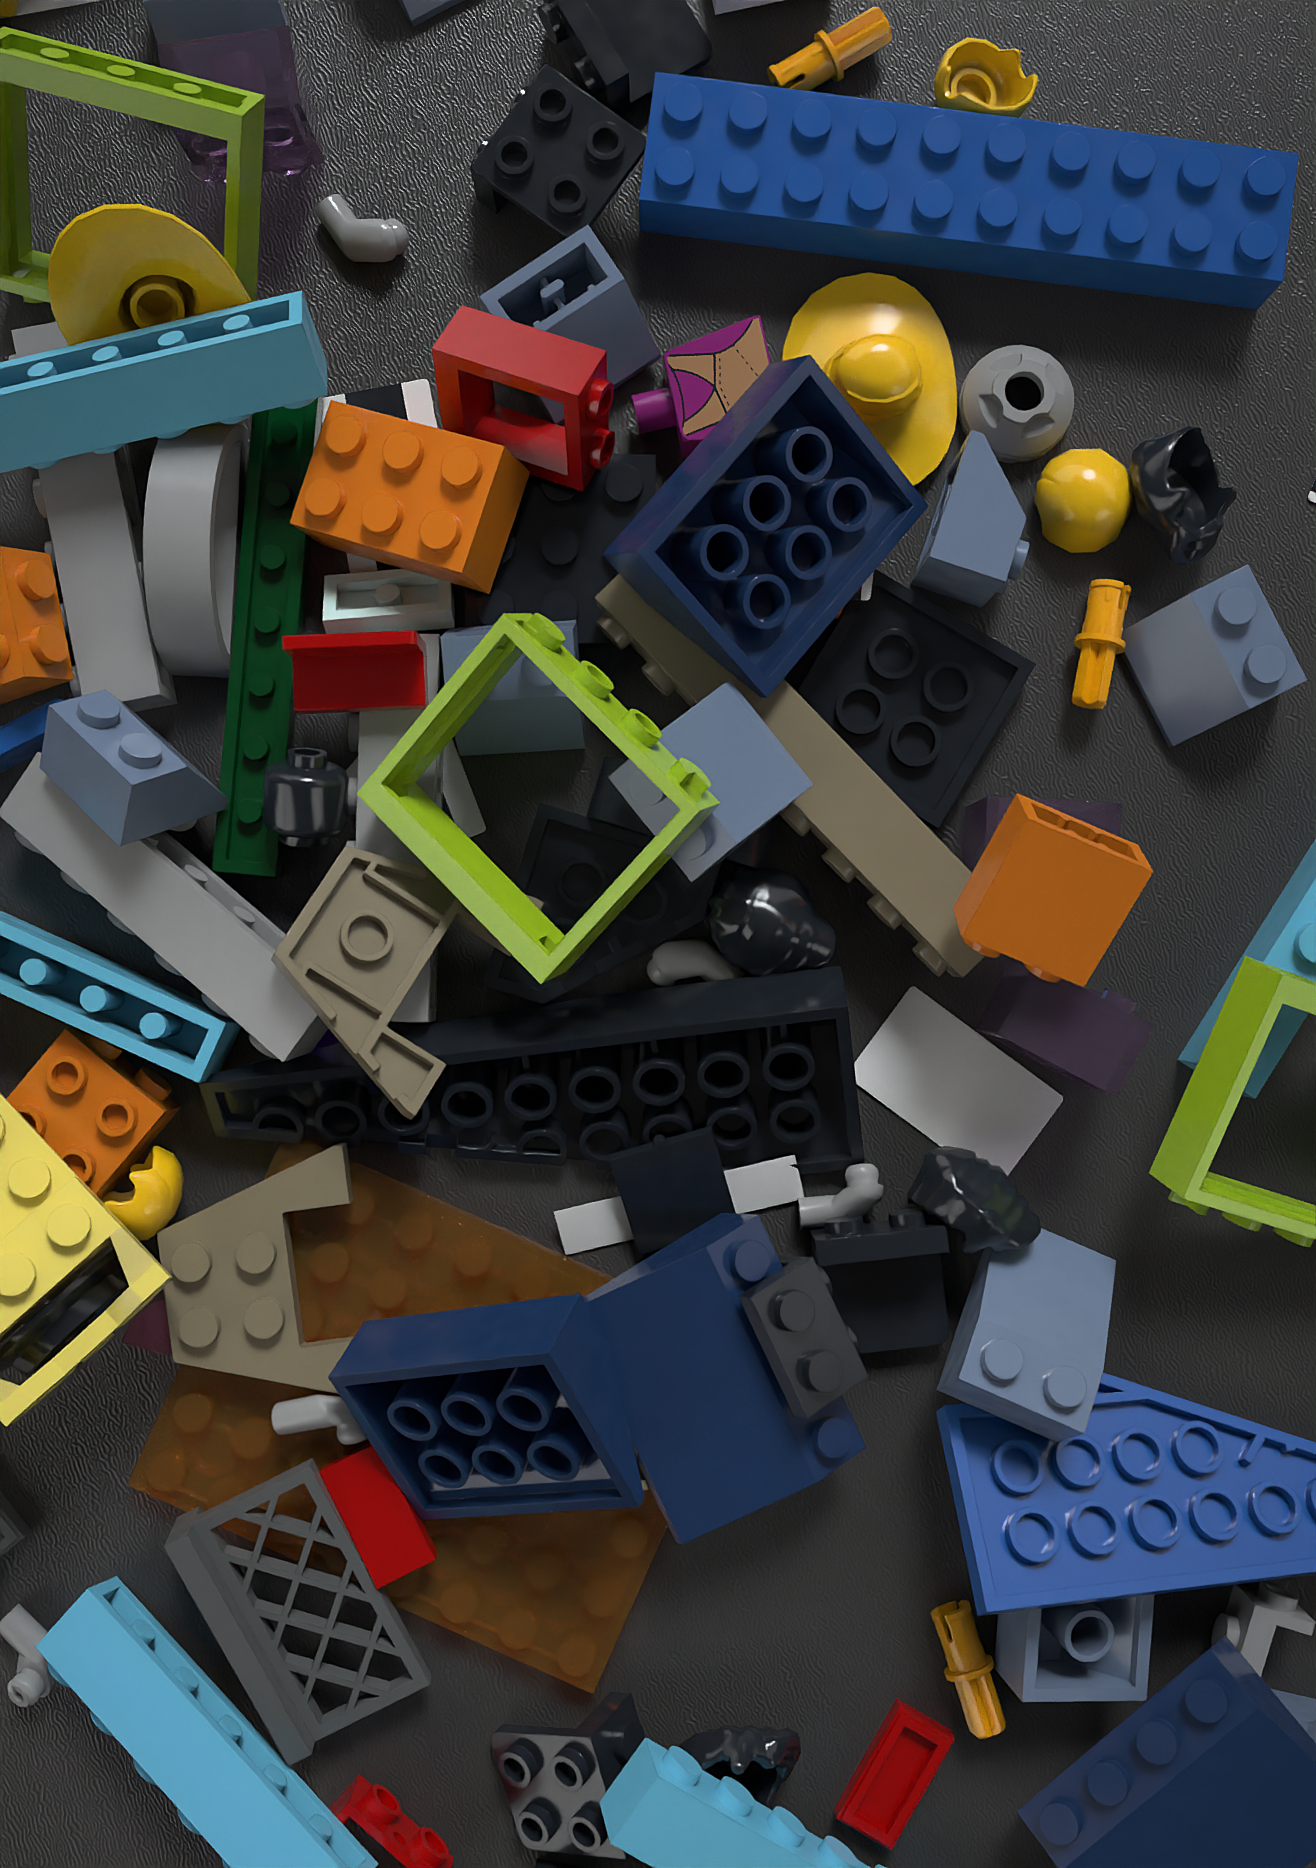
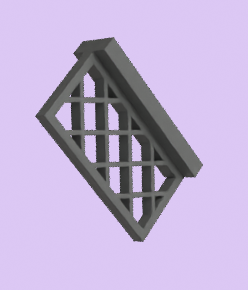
[164,1458,432,1766]

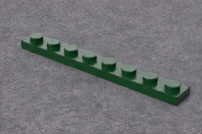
[212,397,323,878]

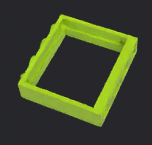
[0,26,265,303]
[356,613,720,984]
[1149,956,1316,1247]

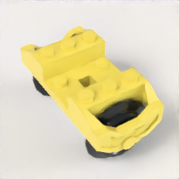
[0,1093,173,1427]

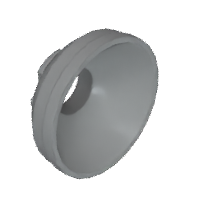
[958,345,1074,463]

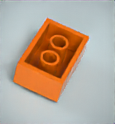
[290,400,530,594]

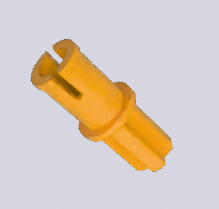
[767,7,892,91]
[1072,579,1131,709]
[930,1600,1006,1739]

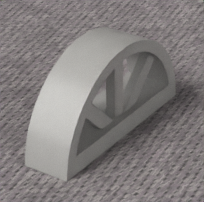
[143,423,248,678]

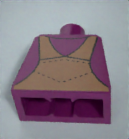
[631,315,771,458]

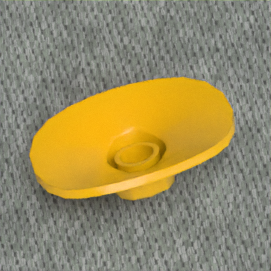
[47,204,252,346]
[781,272,957,487]

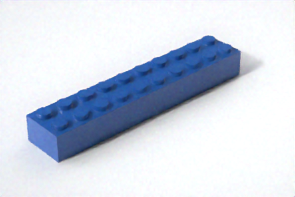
[639,72,1299,309]

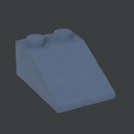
[936,1228,1116,1442]

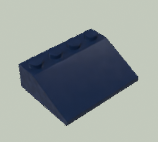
[602,355,929,698]
[583,1213,866,1545]
[328,1293,645,1520]
[1017,1635,1316,1868]

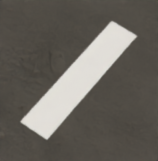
[554,1155,804,1255]

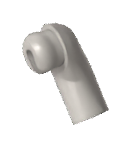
[315,194,409,262]
[647,938,745,987]
[797,1164,884,1229]
[271,1395,367,1445]
[0,1603,56,1707]

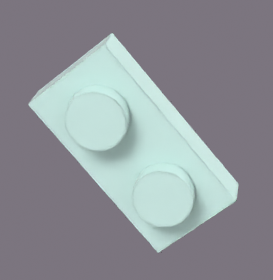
[323,569,455,634]

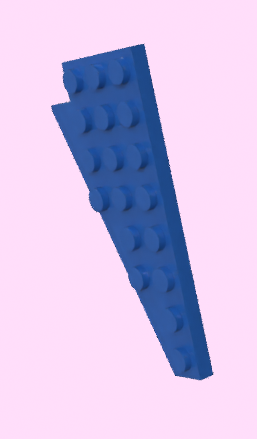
[936,1373,1316,1616]

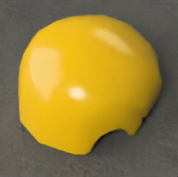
[934,37,1038,118]
[1034,449,1133,553]
[101,1146,184,1241]

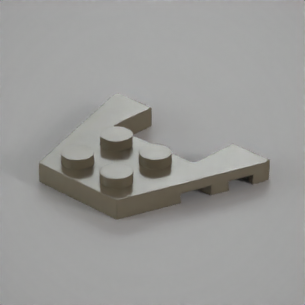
[271,846,544,1120]
[157,1143,354,1394]

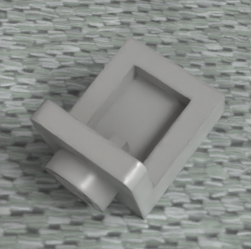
[1211,1582,1316,1677]

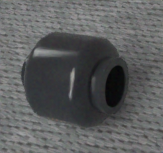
[263,747,349,847]

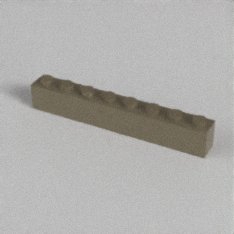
[595,574,985,978]

